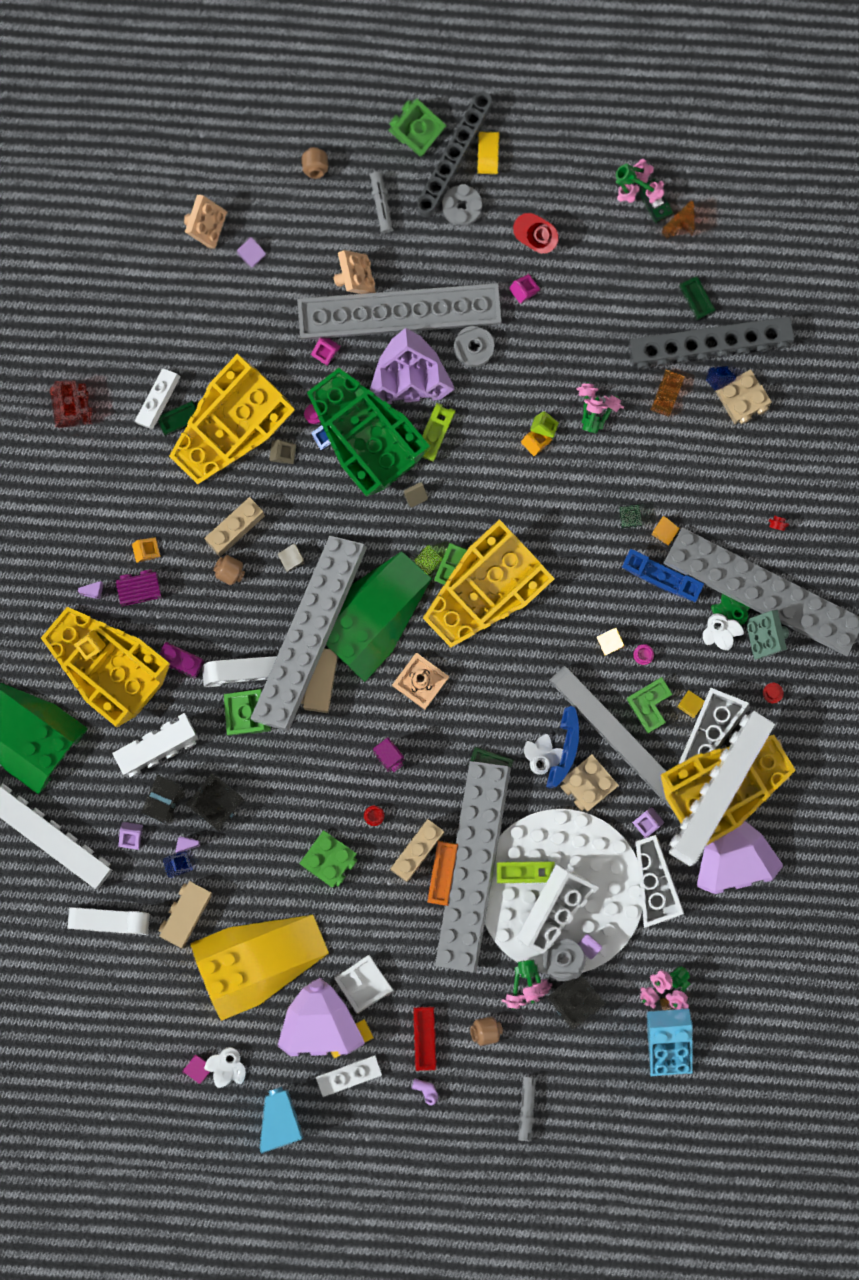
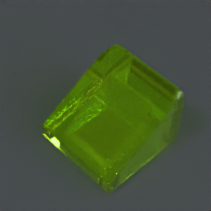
[414,545,443,575]

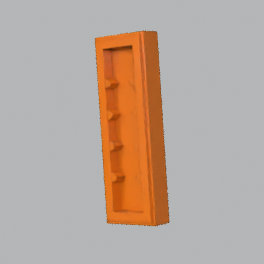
[427,841,458,906]

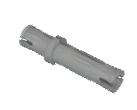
[370,172,393,233]
[518,1077,536,1141]

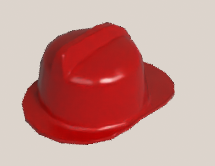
[513,213,558,253]

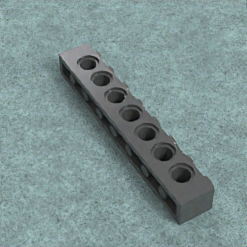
[629,316,794,369]

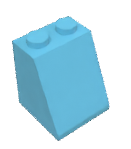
[260,1087,304,1153]

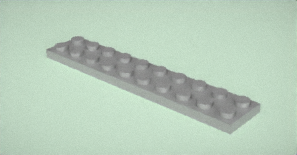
[297,283,502,340]
[663,528,859,656]
[251,536,367,732]
[435,761,511,973]

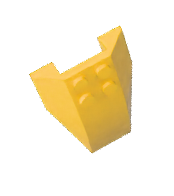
[169,354,295,484]
[423,519,555,648]
[41,607,170,727]
[660,735,795,847]
[190,915,329,1021]

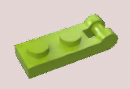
[422,403,456,462]
[497,862,555,883]

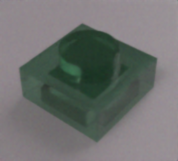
[619,505,642,528]

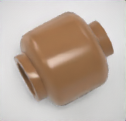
[302,147,328,179]
[213,555,245,585]
[470,1016,503,1046]

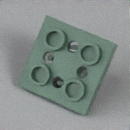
[746,610,789,660]

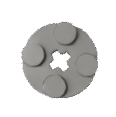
[442,184,482,226]
[454,326,494,367]
[543,939,586,981]

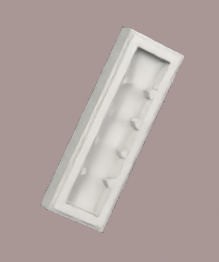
[135,368,180,430]
[316,1056,382,1097]

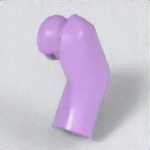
[412,1079,438,1105]

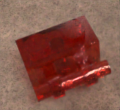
[50,380,92,428]

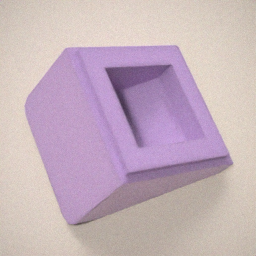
[237,237,266,268]
[78,581,103,599]
[632,807,664,838]
[118,822,143,850]
[175,837,201,853]
[578,934,602,959]

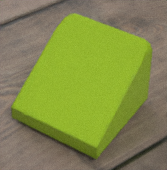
[530,411,559,438]

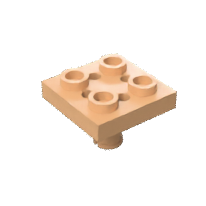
[184,195,227,249]
[334,250,376,294]
[392,653,449,710]

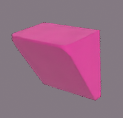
[509,274,540,303]
[311,337,341,365]
[183,1055,210,1084]

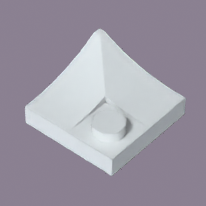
[334,955,394,1013]

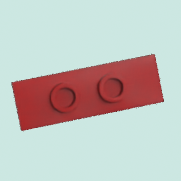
[413,1007,436,1071]

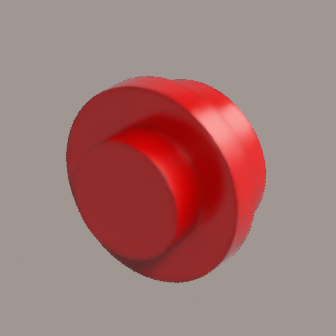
[768,516,789,531]
[763,683,784,704]
[364,806,384,826]

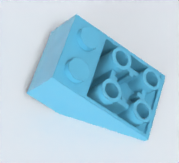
[647,1009,692,1076]

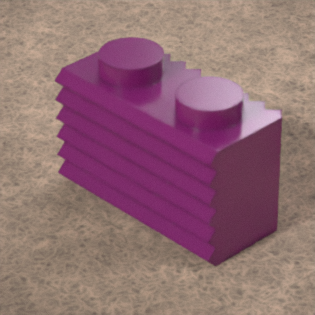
[116,570,162,607]
[159,642,204,679]
[373,737,404,772]

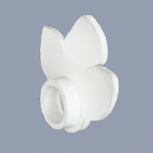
[703,613,744,650]
[524,734,563,775]
[205,1047,246,1088]

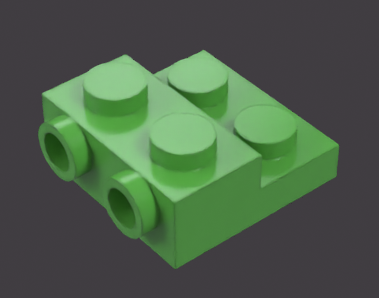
[388,99,447,156]
[224,689,271,736]
[299,830,358,888]

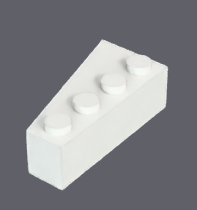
[679,688,750,764]
[112,713,199,778]
[636,835,684,928]
[517,865,599,954]

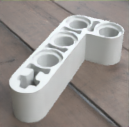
[202,656,277,687]
[67,908,150,935]

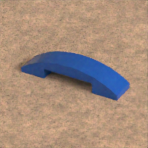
[622,548,704,602]
[546,706,579,788]

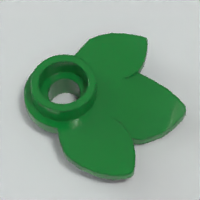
[711,594,750,625]

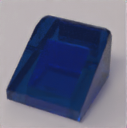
[706,366,736,390]
[163,851,192,878]

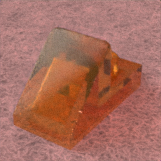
[662,200,695,238]

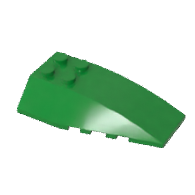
[307,368,430,497]
[325,551,432,682]
[0,682,88,795]

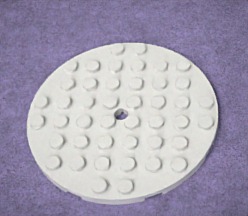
[485,809,642,974]

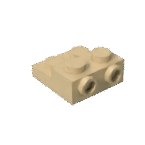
[715,370,772,425]
[560,754,619,812]

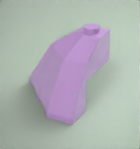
[370,328,454,404]
[697,821,783,894]
[278,978,365,1056]

